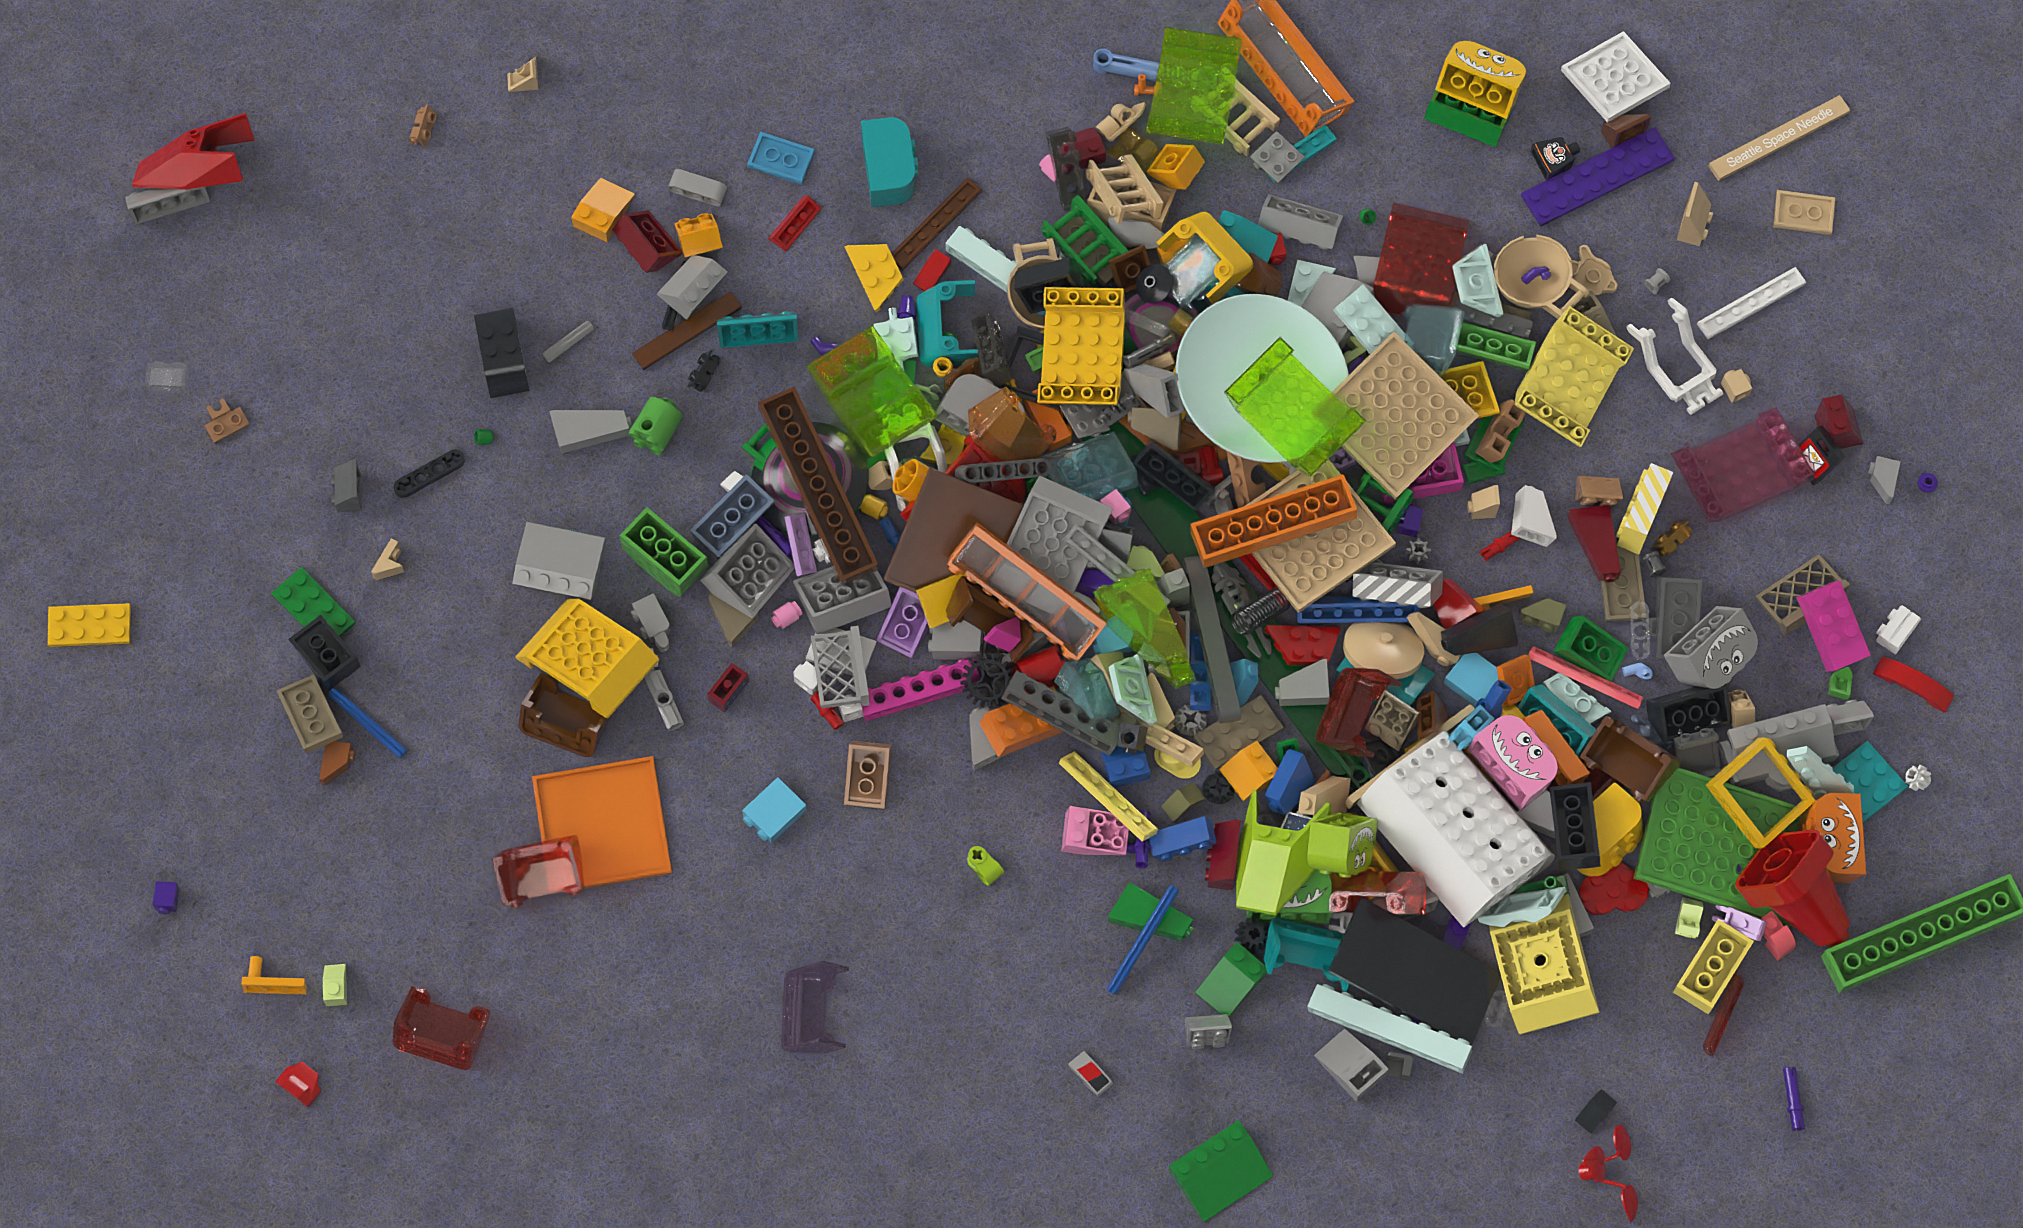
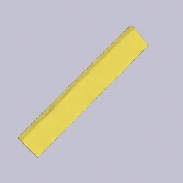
[1059,751,1158,842]

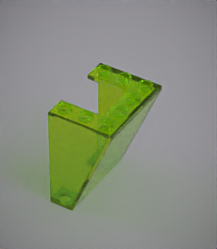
[1093,568,1196,689]

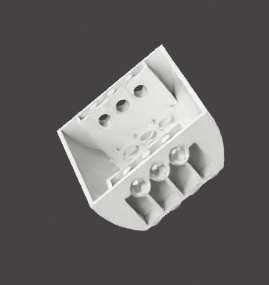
[1357,731,1555,928]

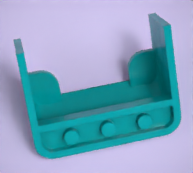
[916,280,979,367]
[1264,918,1349,992]

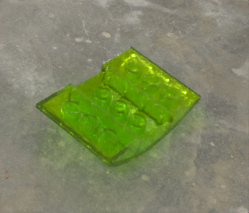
[806,325,938,458]

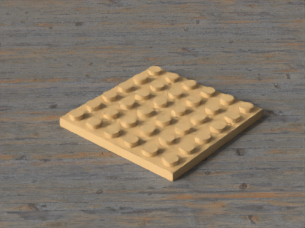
[1310,332,1479,499]
[1245,453,1396,613]

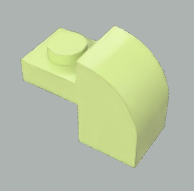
[1675,897,1703,938]

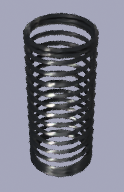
[1231,587,1291,636]

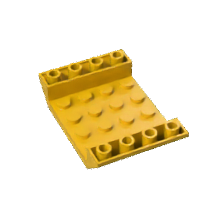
[1037,287,1125,405]
[515,599,659,719]

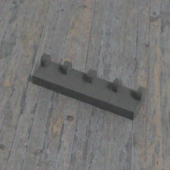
[1452,298,1534,340]

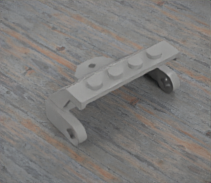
[1718,704,1839,792]

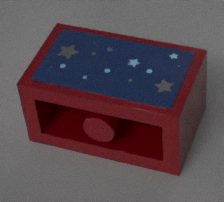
[707,663,749,713]

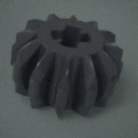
[1234,918,1268,954]

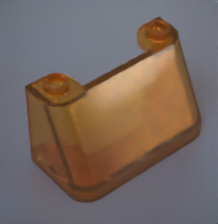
[968,387,1057,473]

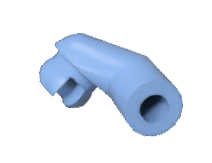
[1622,663,1653,680]

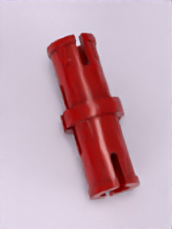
[1479,530,1519,562]
[810,691,845,731]

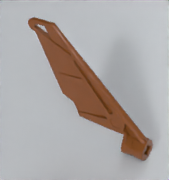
[1118,405,1228,461]

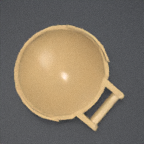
[1494,235,1589,319]
[1007,238,1062,330]

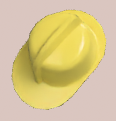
[1154,749,1201,779]

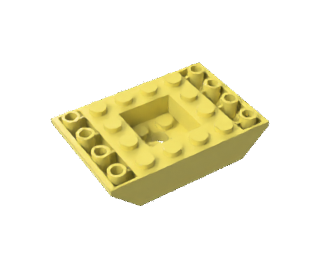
[1489,894,1600,1035]

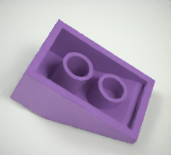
[876,587,929,658]

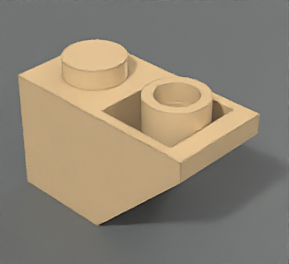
[1728,690,1755,728]

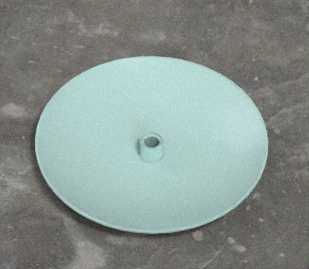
[1176,294,1349,463]

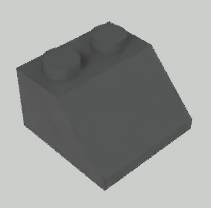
[331,459,362,512]

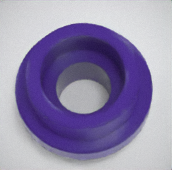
[1917,473,1938,493]

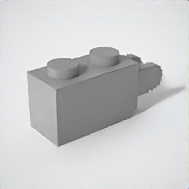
[631,593,671,654]

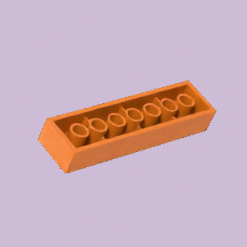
[1191,474,1357,568]

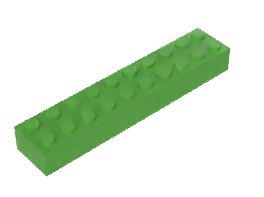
[1821,874,2023,993]

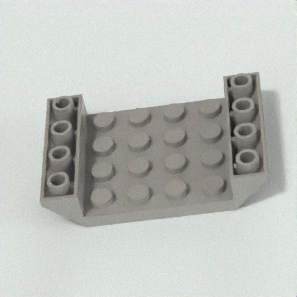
[990,475,1113,618]

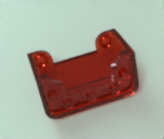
[492,835,585,908]
[1329,871,1426,914]
[392,986,490,1070]

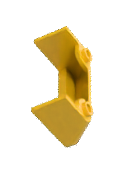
[1156,212,1253,304]

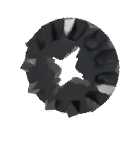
[1202,772,1235,804]

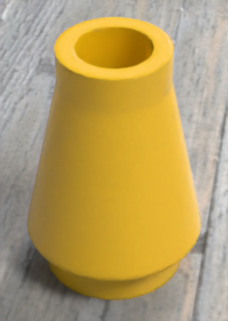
[933,357,953,378]

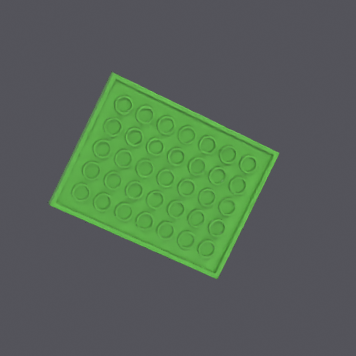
[1634,768,1800,928]

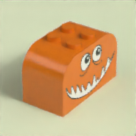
[1798,793,1866,883]

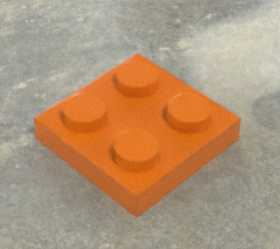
[1496,655,1535,706]

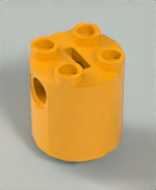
[893,459,929,503]

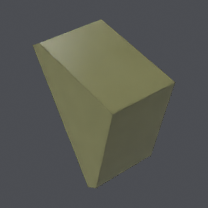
[1161,782,1206,823]

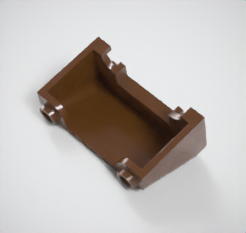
[518,673,610,757]
[1580,716,1681,803]

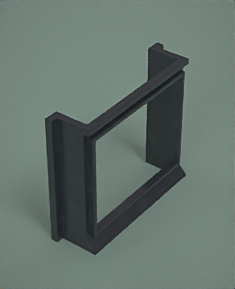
[994,326,1067,420]

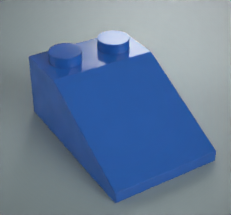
[1098,730,1151,788]

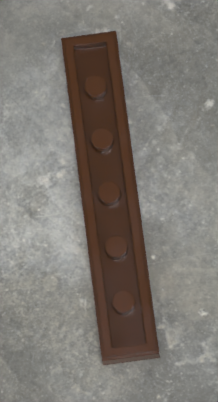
[892,178,982,271]
[632,291,742,370]

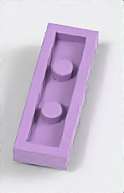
[785,513,817,576]

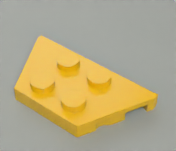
[845,244,904,312]

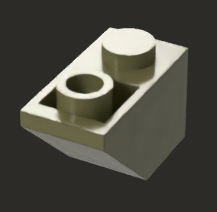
[1519,598,1566,633]

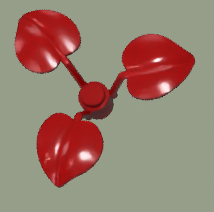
[1579,1124,1638,1223]

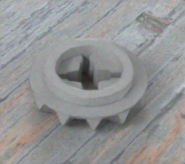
[1174,704,1207,736]

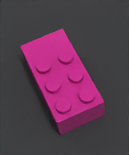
[1796,581,1871,672]

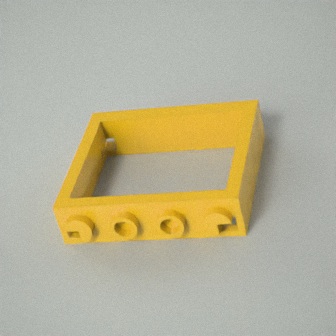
[1706,737,1816,848]

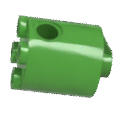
[628,397,683,456]

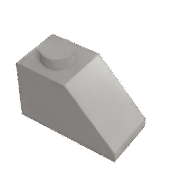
[1868,456,1901,504]

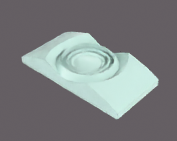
[1478,887,1566,927]

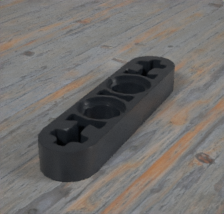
[394,449,465,498]

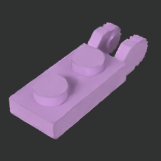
[1712,905,1767,941]

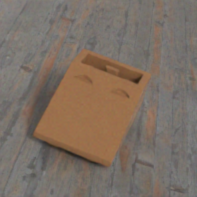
[1575,476,1623,507]

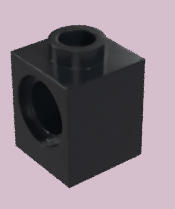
[1117,722,1148,754]

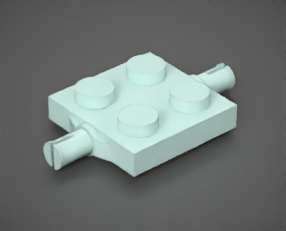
[874,308,918,373]

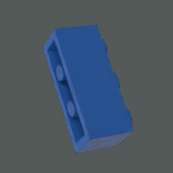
[1149,816,1217,862]

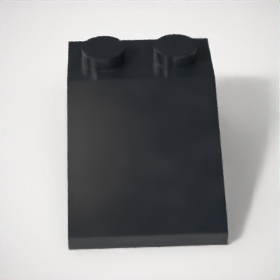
[288,615,361,691]

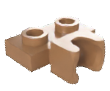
[204,399,250,444]

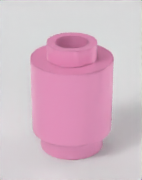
[1039,154,1068,183]
[771,601,802,629]

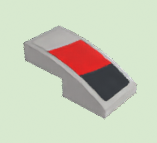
[1068,1051,1113,1097]

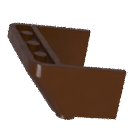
[946,576,1034,663]

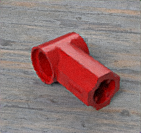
[1198,446,1223,486]

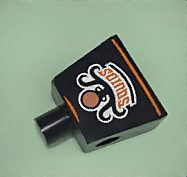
[1530,137,1580,180]

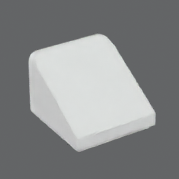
[720,471,743,492]

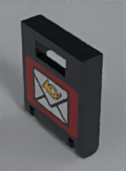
[1790,425,1846,486]

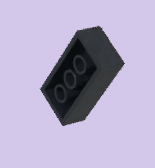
[1549,782,1601,871]

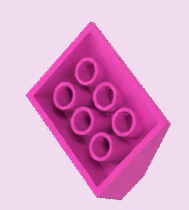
[1381,442,1464,504]

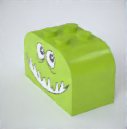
[1307,812,1378,877]

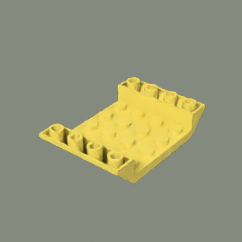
[1515,306,1634,447]

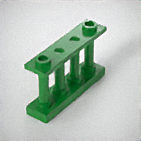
[1041,195,1128,287]
[1356,472,1414,535]

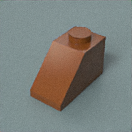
[319,741,355,785]

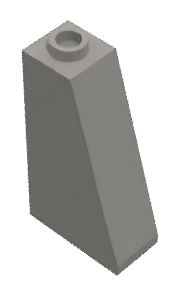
[1124,363,1185,418]
[550,410,632,454]

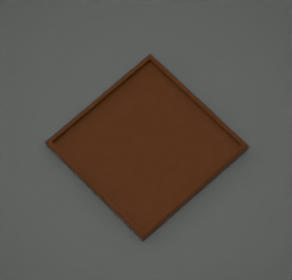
[883,467,1024,595]

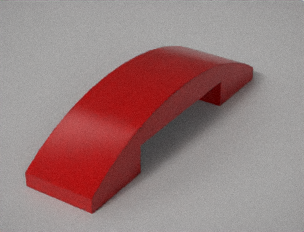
[1873,657,1954,713]

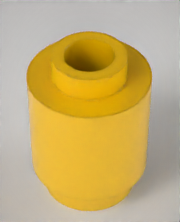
[859,494,889,520]

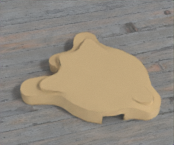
[1572,245,1618,295]

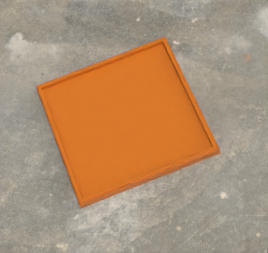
[532,756,672,894]

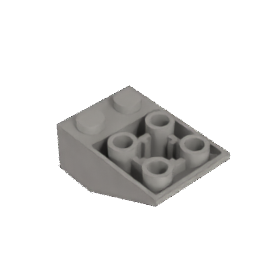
[1185,1014,1232,1049]
[1314,1029,1389,1102]

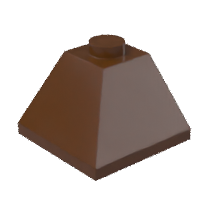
[1601,114,1651,148]
[1109,245,1153,294]
[1234,252,1282,297]

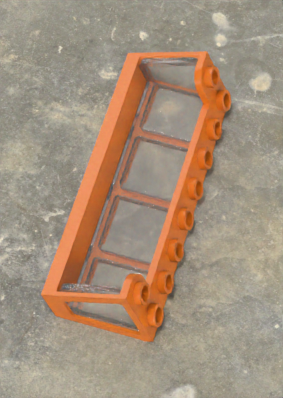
[1217,0,1355,137]
[947,522,1107,662]

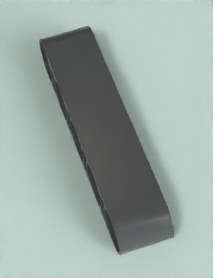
[955,458,1051,483]

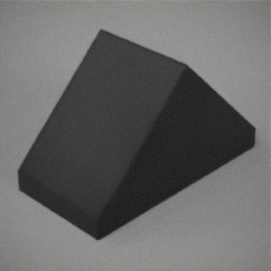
[1575,1089,1617,1134]

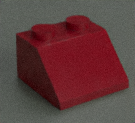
[1056,127,1106,173]

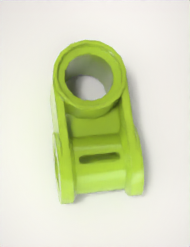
[967,846,1004,886]

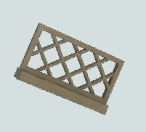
[1755,554,1850,636]

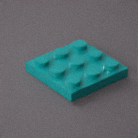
[1833,741,1908,823]

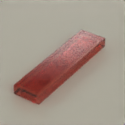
[1702,974,1745,1056]

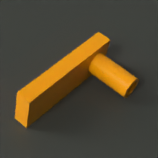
[1474,585,1533,611]
[241,956,307,995]

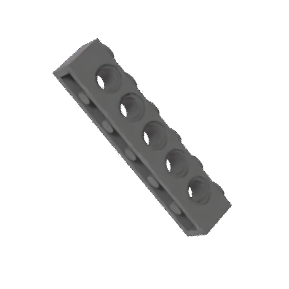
[1001,671,1121,756]

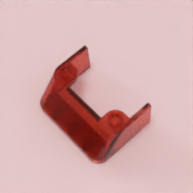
[1316,668,1402,758]

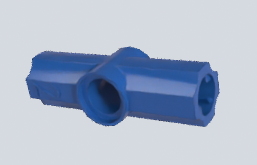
[1475,680,1512,725]

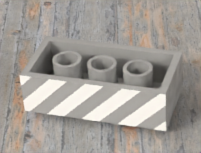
[1353,562,1443,608]

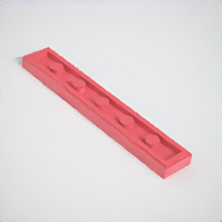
[1528,646,1643,709]

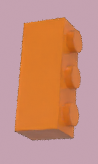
[1023,389,1073,452]

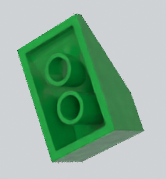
[1554,616,1629,682]
[1195,942,1267,1018]

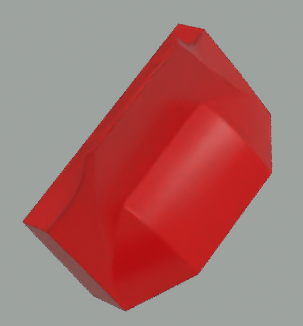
[275,1061,321,1108]

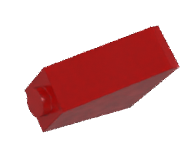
[1433,579,1485,629]

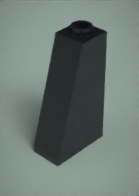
[1441,604,1518,656]

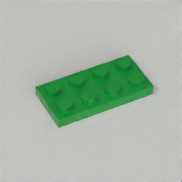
[271,567,356,637]

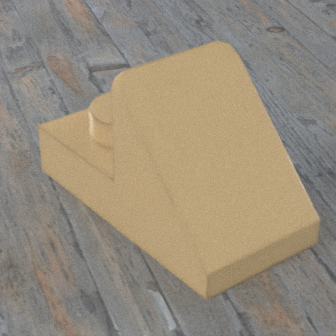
[371,538,404,580]

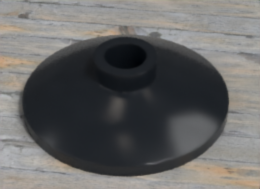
[1136,264,1173,304]

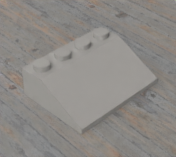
[1301,272,1374,351]
[512,522,606,600]
[700,523,795,618]
[793,567,892,635]

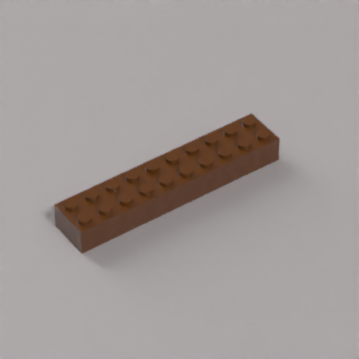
[758,386,878,586]

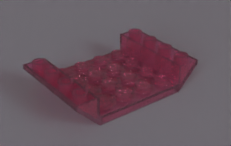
[1670,407,1814,522]

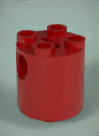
[1011,645,1070,694]

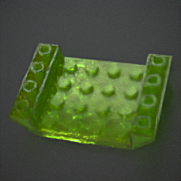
[1146,27,1242,145]
[1224,337,1366,477]

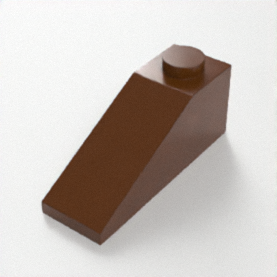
[1417,691,1447,739]

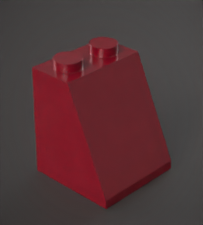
[1814,395,1864,452]

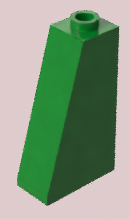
[1108,882,1194,942]

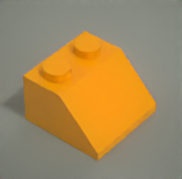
[1146,144,1205,190]
[1219,741,1278,801]

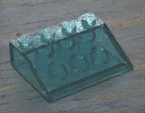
[1040,432,1138,501]

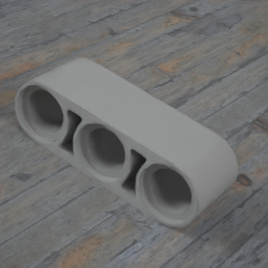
[668,169,727,207]

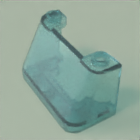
[1403,304,1465,377]

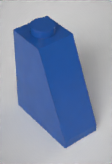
[1265,749,1316,815]

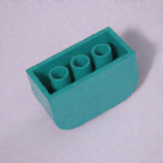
[861,117,919,207]

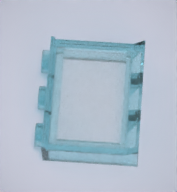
[1162,234,1222,312]

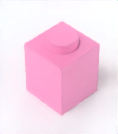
[1100,489,1131,524]

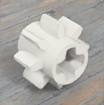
[812,539,830,563]
[1905,765,1931,791]

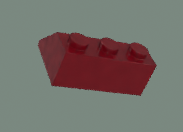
[612,210,683,273]
[1204,820,1241,890]

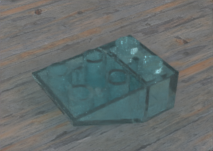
[1054,658,1120,720]

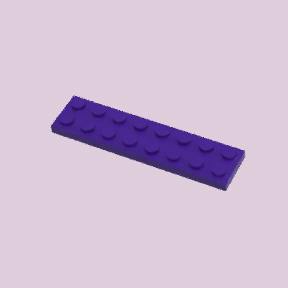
[1521,127,1675,227]

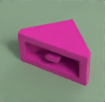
[983,617,1021,652]

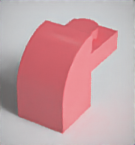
[1761,911,1796,961]

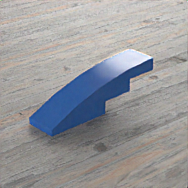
[1190,633,1211,711]

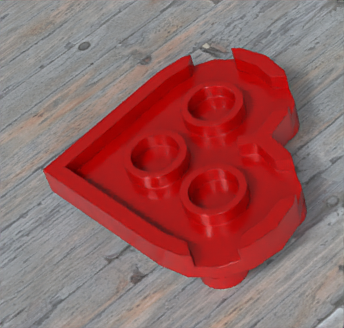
[1578,862,1649,915]

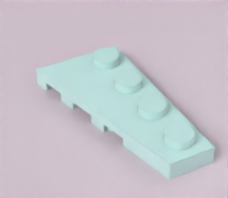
[1787,746,1854,800]

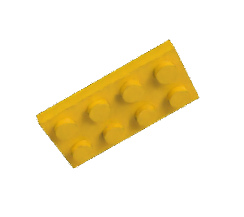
[48,603,131,647]

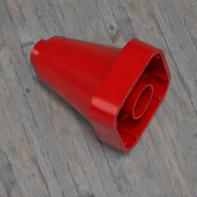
[1735,830,1850,948]

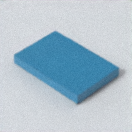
[747,132,815,185]

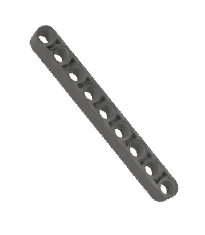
[1183,556,1241,724]

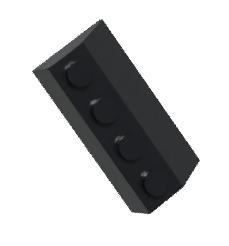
[1132,439,1215,511]
[1646,684,1732,743]

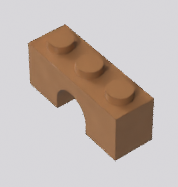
[1475,399,1526,463]
[1226,451,1266,508]

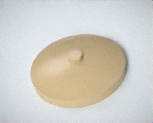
[1343,622,1424,680]

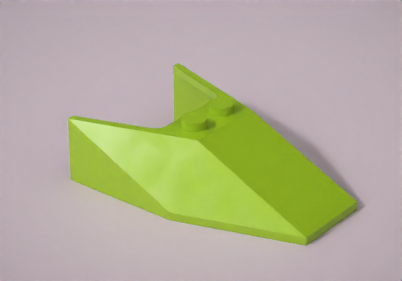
[1236,790,1332,915]

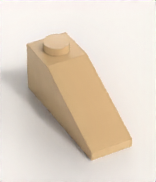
[1407,612,1460,666]

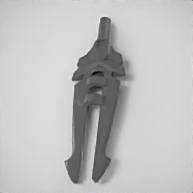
[1211,562,1271,658]

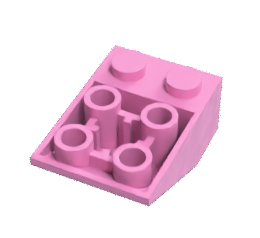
[1061,806,1129,855]

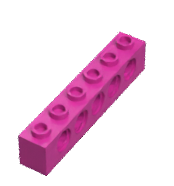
[861,658,981,722]

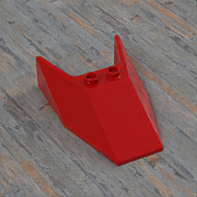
[132,113,255,190]

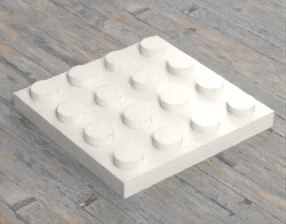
[1561,31,1670,123]

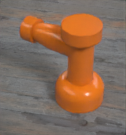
[1134,74,1162,98]

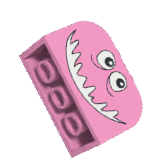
[1467,715,1557,811]

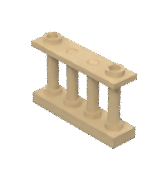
[1191,69,1280,156]
[1086,154,1164,224]

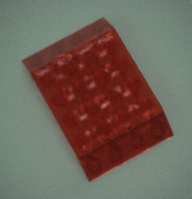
[1373,203,1469,325]

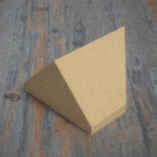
[507,56,539,92]

